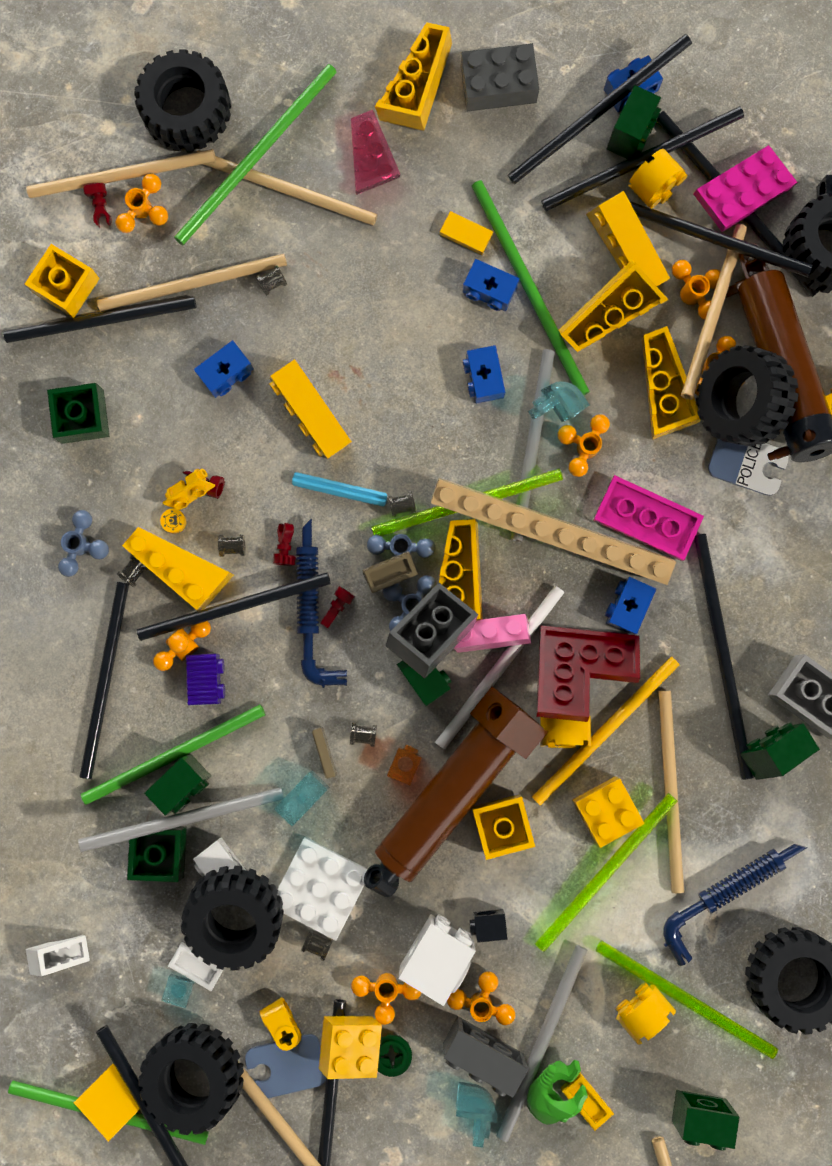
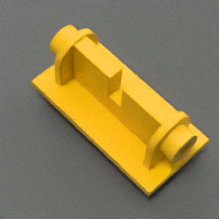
[162,469,215,510]

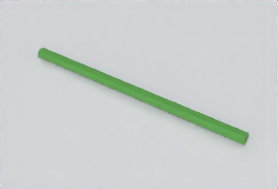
[174,64,337,245]
[472,180,590,397]

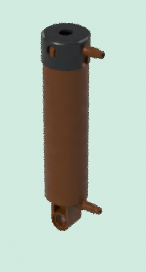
[725,243,832,463]

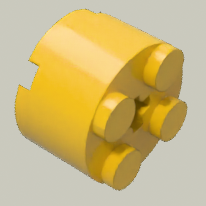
[628,149,688,209]
[540,715,591,748]
[616,982,676,1045]

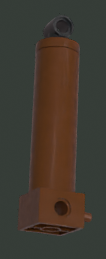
[364,686,548,897]

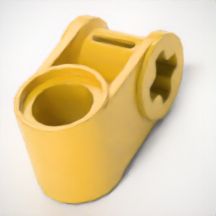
[259,997,302,1051]

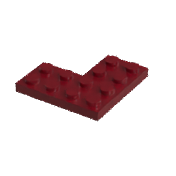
[536,625,640,722]

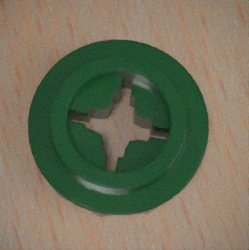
[378,1034,412,1077]

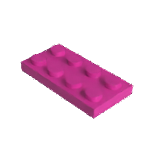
[693,145,798,232]
[593,475,704,561]

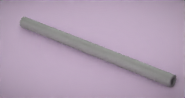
[510,349,555,542]
[78,787,284,852]
[496,944,588,1142]

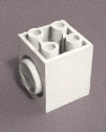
[399,914,476,1006]

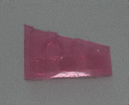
[351,109,400,195]

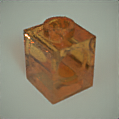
[387,744,422,786]

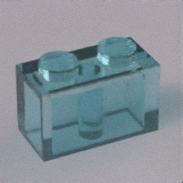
[274,770,330,826]

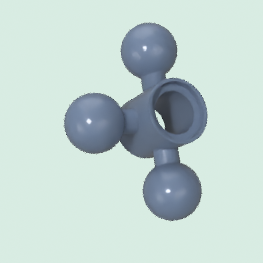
[58,510,109,577]
[367,534,436,558]
[383,575,437,631]

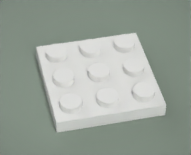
[277,837,367,941]

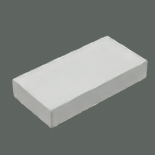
[168,942,225,991]

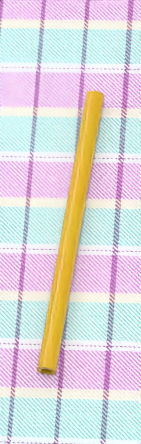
[532,657,680,806]

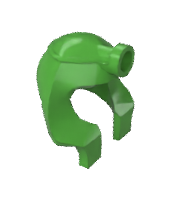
[527,1060,588,1125]

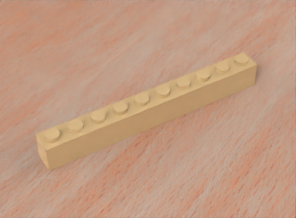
[431,478,676,585]

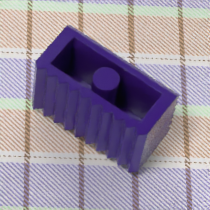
[186,654,225,705]

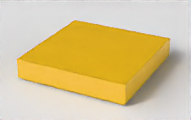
[74,1064,140,1142]

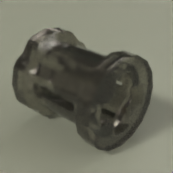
[256,265,287,296]
[388,491,416,518]
[218,534,246,557]
[117,555,149,587]
[350,722,377,747]
[301,929,333,961]

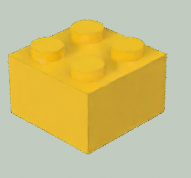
[24,244,100,318]
[572,776,645,848]
[472,794,535,860]
[319,1016,382,1079]

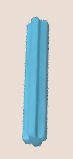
[292,472,388,507]

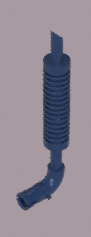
[296,519,347,688]
[663,844,808,966]

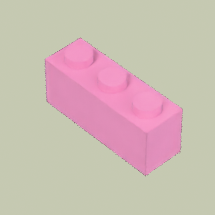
[454,614,531,653]

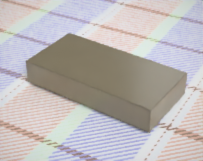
[363,551,418,594]
[312,727,337,779]

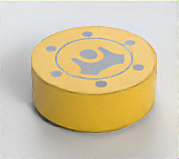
[160,508,186,534]

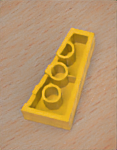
[375,22,452,131]
[586,191,670,286]
[559,260,669,352]
[642,326,700,440]
[269,359,352,459]
[439,519,483,620]
[122,527,234,611]

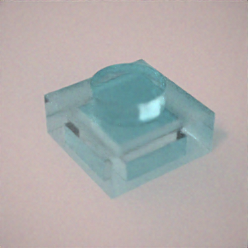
[161,974,195,1008]

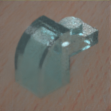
[528,381,590,422]
[455,1082,497,1148]

